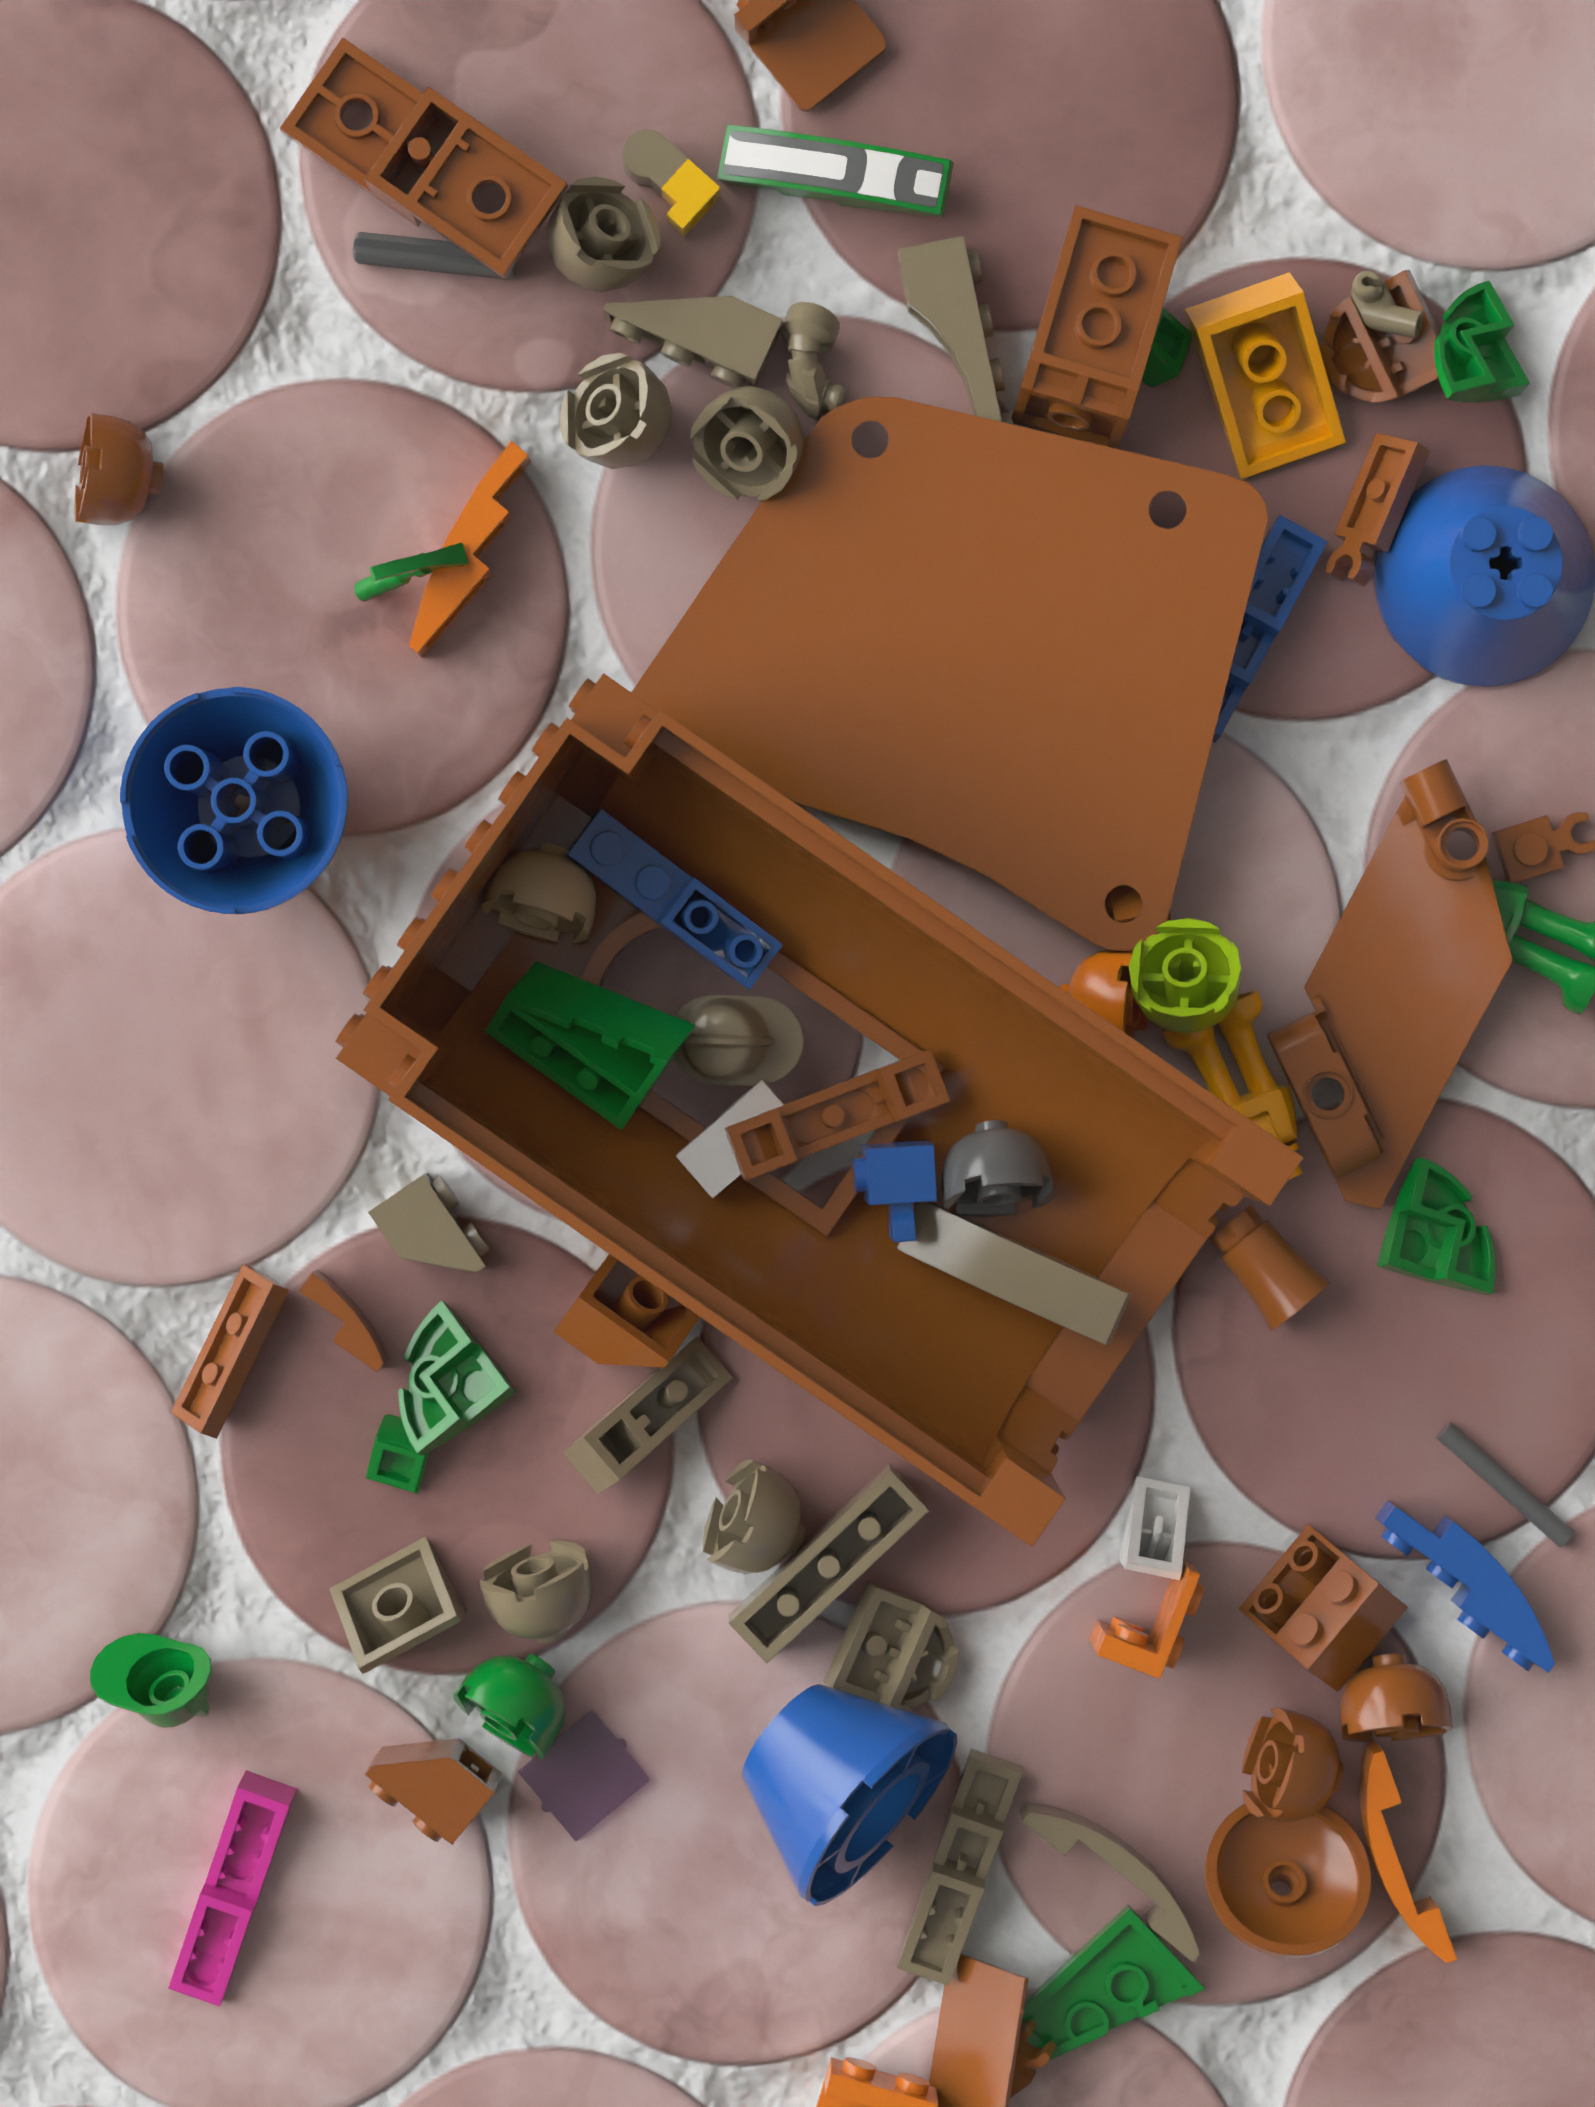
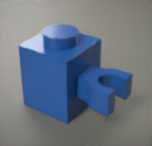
[852,1140,937,1242]

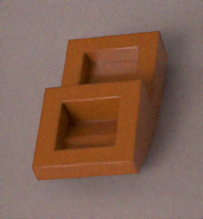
[299,1269,388,1372]

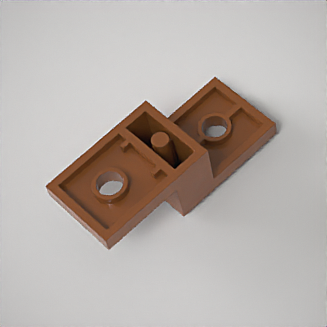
[279,37,568,279]

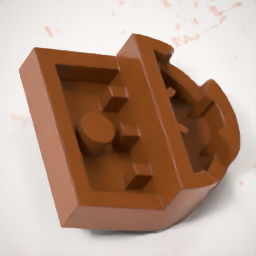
[1320,270,1440,402]

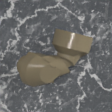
[781,302,847,421]

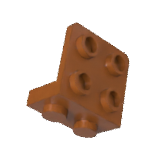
[734,0,886,112]

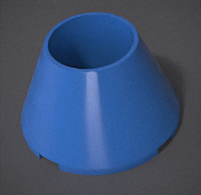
[742,1684,957,1906]

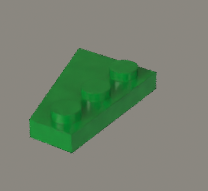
[1022,1904,1205,2061]

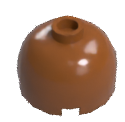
[74,413,164,525]
[1340,1654,1453,1742]
[1242,1707,1344,1822]

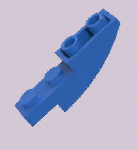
[565,809,783,990]
[1375,1501,1555,1673]

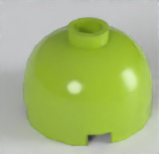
[1129,918,1242,1033]

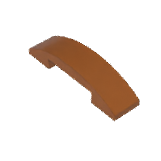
[724,1049,950,1181]

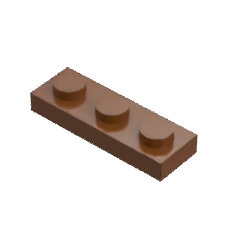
[171,1264,289,1439]

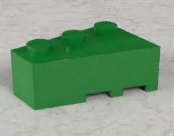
[485,961,696,1130]

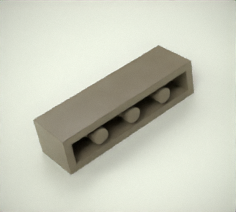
[728,1463,929,1664]

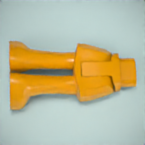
[1162,989,1303,1180]

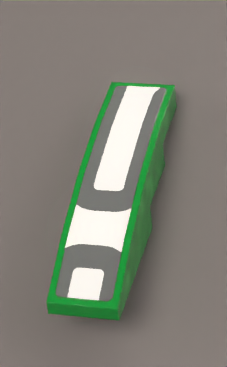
[717,124,954,217]

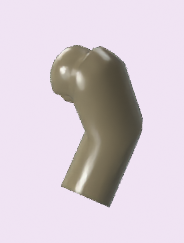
[1351,271,1424,339]

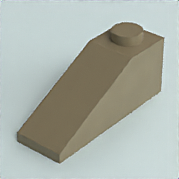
[562,1336,733,1494]

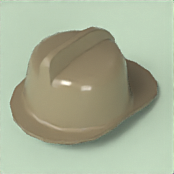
[674,995,804,1085]

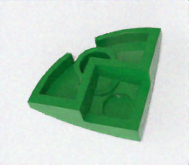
[1434,280,1530,403]
[1377,1157,1495,1295]
[398,1300,517,1455]

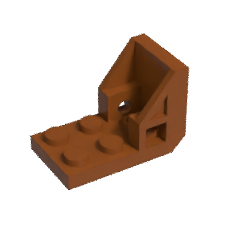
[1011,205,1183,449]

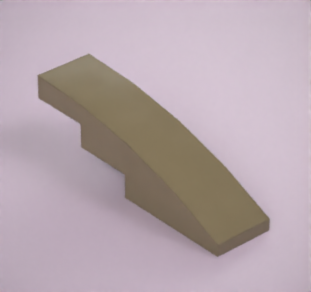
[897,1201,1132,1345]
[897,1748,1023,1986]

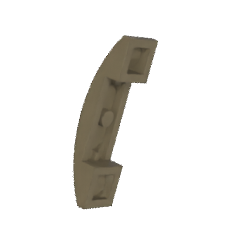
[1020,1802,1200,1962]

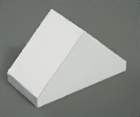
[1119,1476,1190,1580]

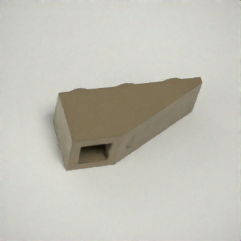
[603,296,783,388]

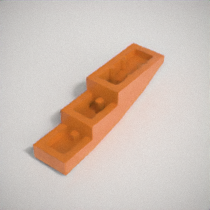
[409,441,531,658]

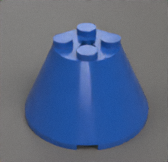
[1374,466,1595,687]
[120,687,348,914]

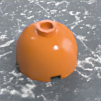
[1060,950,1148,1038]

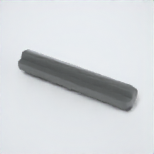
[353,232,517,280]

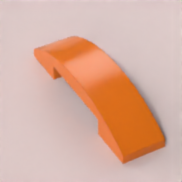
[1359,1742,1457,1963]

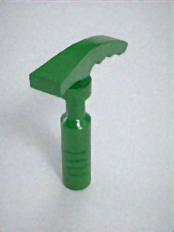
[354,542,469,602]

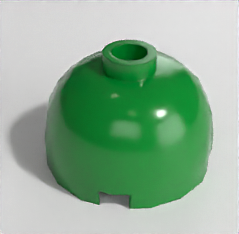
[453,1654,566,1759]

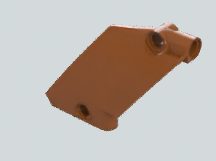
[1267,759,1513,1209]

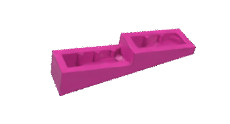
[168,1770,298,2007]

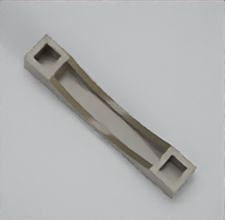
[897,235,1013,424]

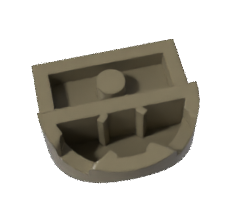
[824,1581,959,1712]

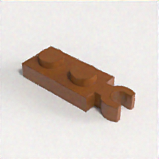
[1326,433,1430,587]

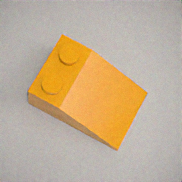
[1184,272,1346,479]

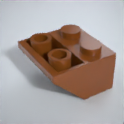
[1238,1524,1408,1692]
[365,1739,502,1845]

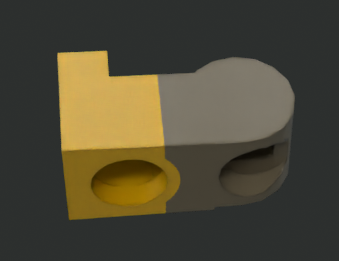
[622,129,721,237]

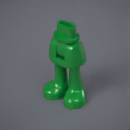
[1491,878,1595,1016]

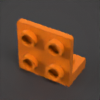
[1089,1559,1204,1679]

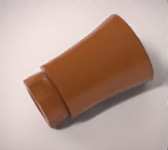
[1209,1204,1331,1331]

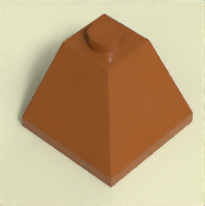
[553,1254,700,1368]

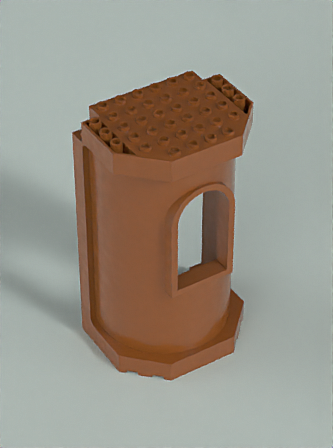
[335,673,1304,1547]

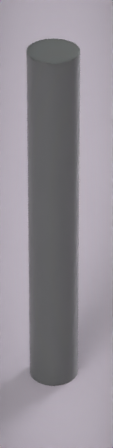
[1436,1422,1574,1548]

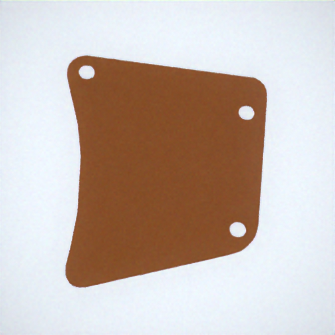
[632,396,1269,951]

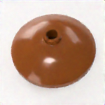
[1204,1804,1371,1959]

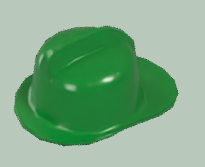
[90,1633,212,1728]

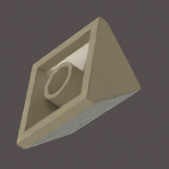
[329,1536,467,1674]

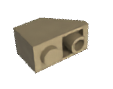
[368,1172,491,1273]

